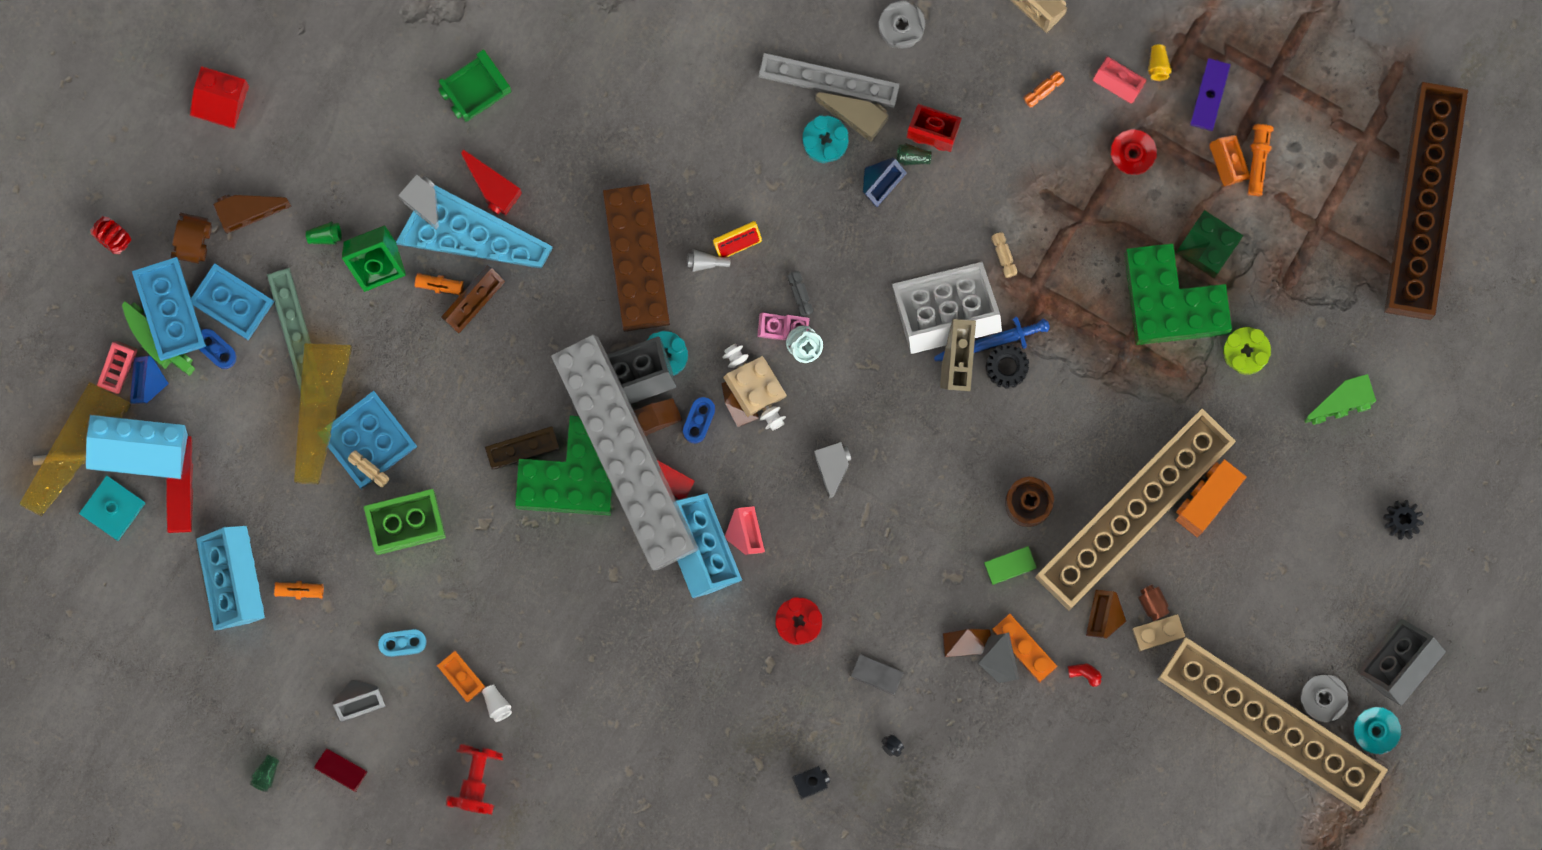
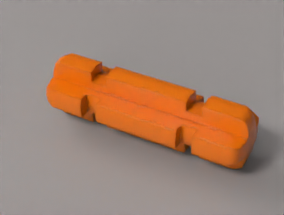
[1024,71,1064,107]

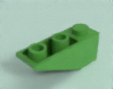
[1304,374,1376,425]

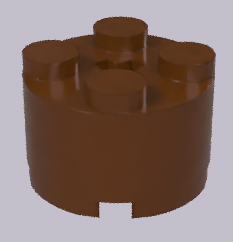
[171,212,212,264]
[1005,476,1054,527]

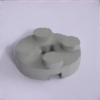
[879,1,925,48]
[1299,675,1348,723]

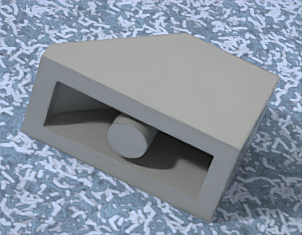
[398,175,439,229]
[814,442,851,498]

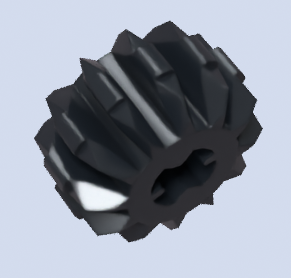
[1383,500,1424,540]

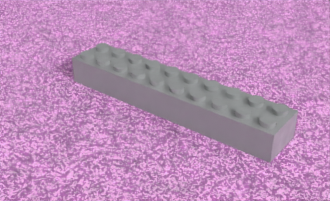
[551,335,699,570]

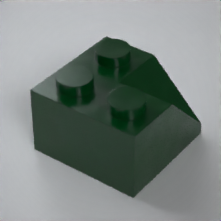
[1176,210,1243,279]

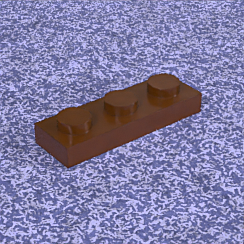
[441,265,505,333]

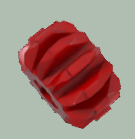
[90,216,131,254]

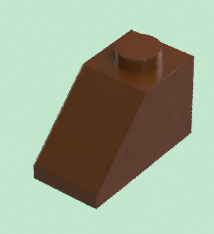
[634,399,682,436]

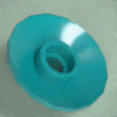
[1354,707,1401,754]

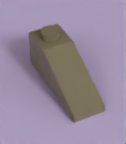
[816,92,888,142]
[940,319,976,391]

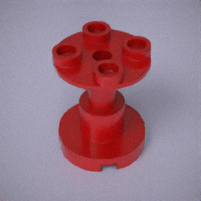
[445,744,504,815]

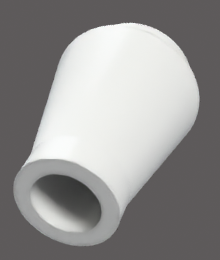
[482,685,512,722]

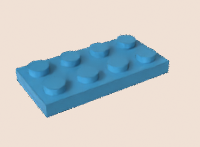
[132,257,206,361]

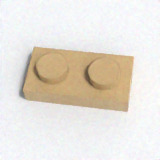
[1132,614,1185,652]

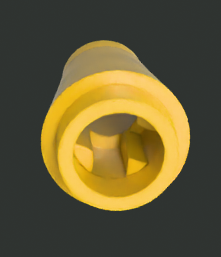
[1148,44,1171,81]

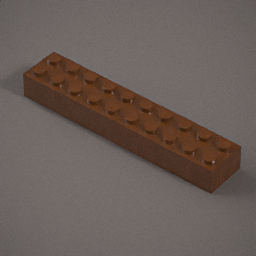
[1384,82,1468,320]

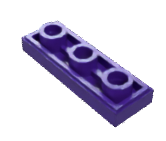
[1190,58,1231,131]

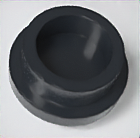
[882,734,904,757]

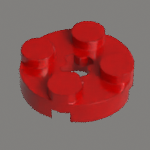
[775,597,822,645]

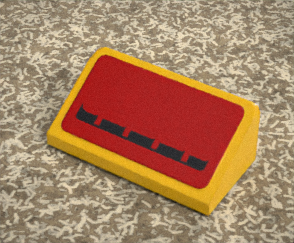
[713,221,762,258]

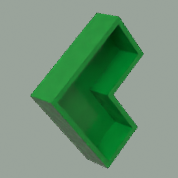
[1124,244,1232,345]
[515,415,613,516]

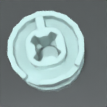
[786,326,823,363]

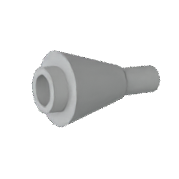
[686,249,730,272]

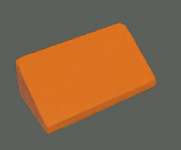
[1209,135,1250,186]

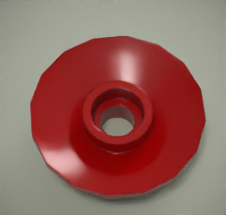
[1111,129,1157,175]

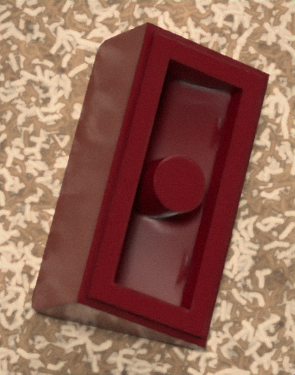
[313,748,368,792]

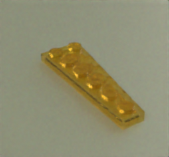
[294,343,352,484]
[19,382,131,517]

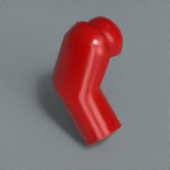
[1068,663,1102,687]

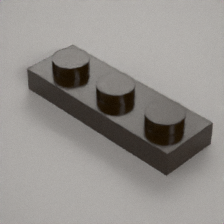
[485,426,560,470]

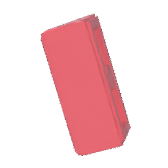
[1093,57,1147,104]

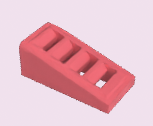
[97,341,138,394]

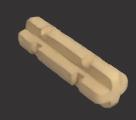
[992,232,1017,278]
[348,450,389,487]

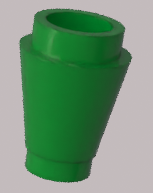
[306,221,342,244]

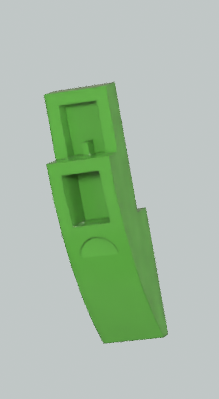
[122,301,195,376]

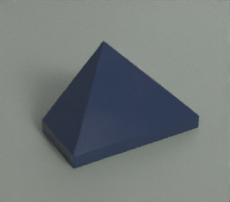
[863,158,907,207]

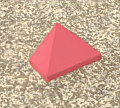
[725,506,765,555]

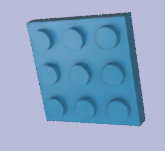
[318,391,417,490]

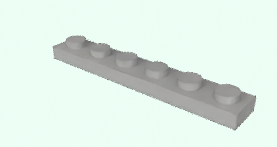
[759,53,900,108]

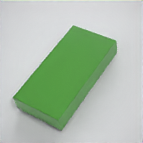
[984,546,1037,585]

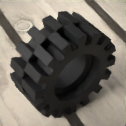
[986,344,1029,389]

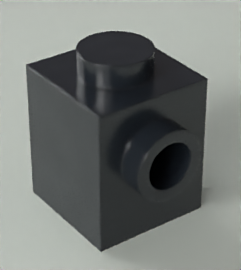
[792,766,830,800]

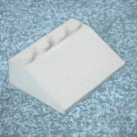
[892,262,1002,354]

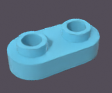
[378,629,427,657]

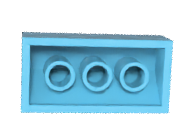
[86,415,188,479]
[676,493,742,598]
[196,526,265,631]

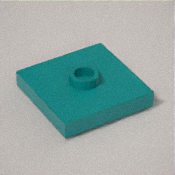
[79,476,146,541]

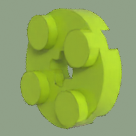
[1223,327,1271,375]

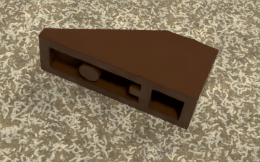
[213,195,291,234]

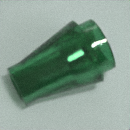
[896,143,932,166]
[250,755,280,792]

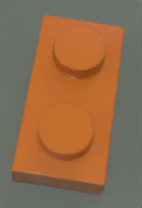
[437,651,486,703]

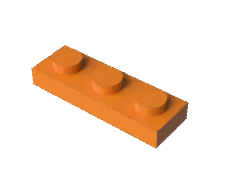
[992,614,1058,683]

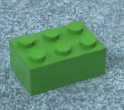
[364,489,446,555]

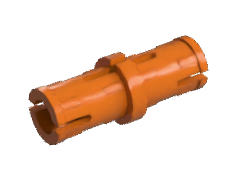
[415,273,464,296]
[274,581,324,600]

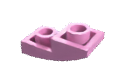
[757,313,810,340]

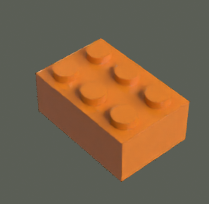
[1175,459,1247,538]

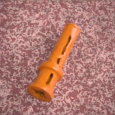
[1247,124,1274,196]

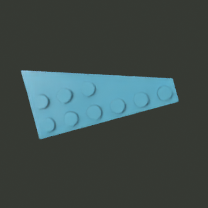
[396,185,553,268]

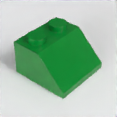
[342,225,406,292]

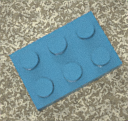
[191,263,274,341]

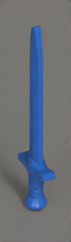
[934,317,1050,361]

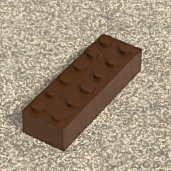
[603,184,670,332]

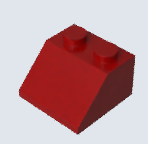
[190,66,249,129]
[907,104,962,152]

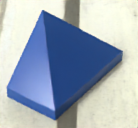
[130,356,169,404]

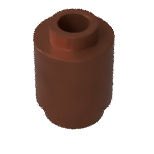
[1138,584,1170,621]

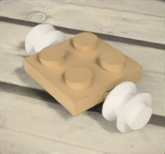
[722,344,787,431]

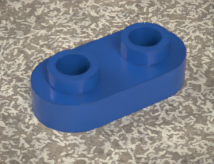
[199,329,237,369]
[683,397,715,444]

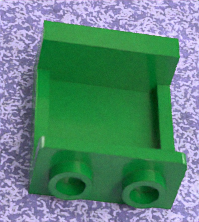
[437,49,511,123]

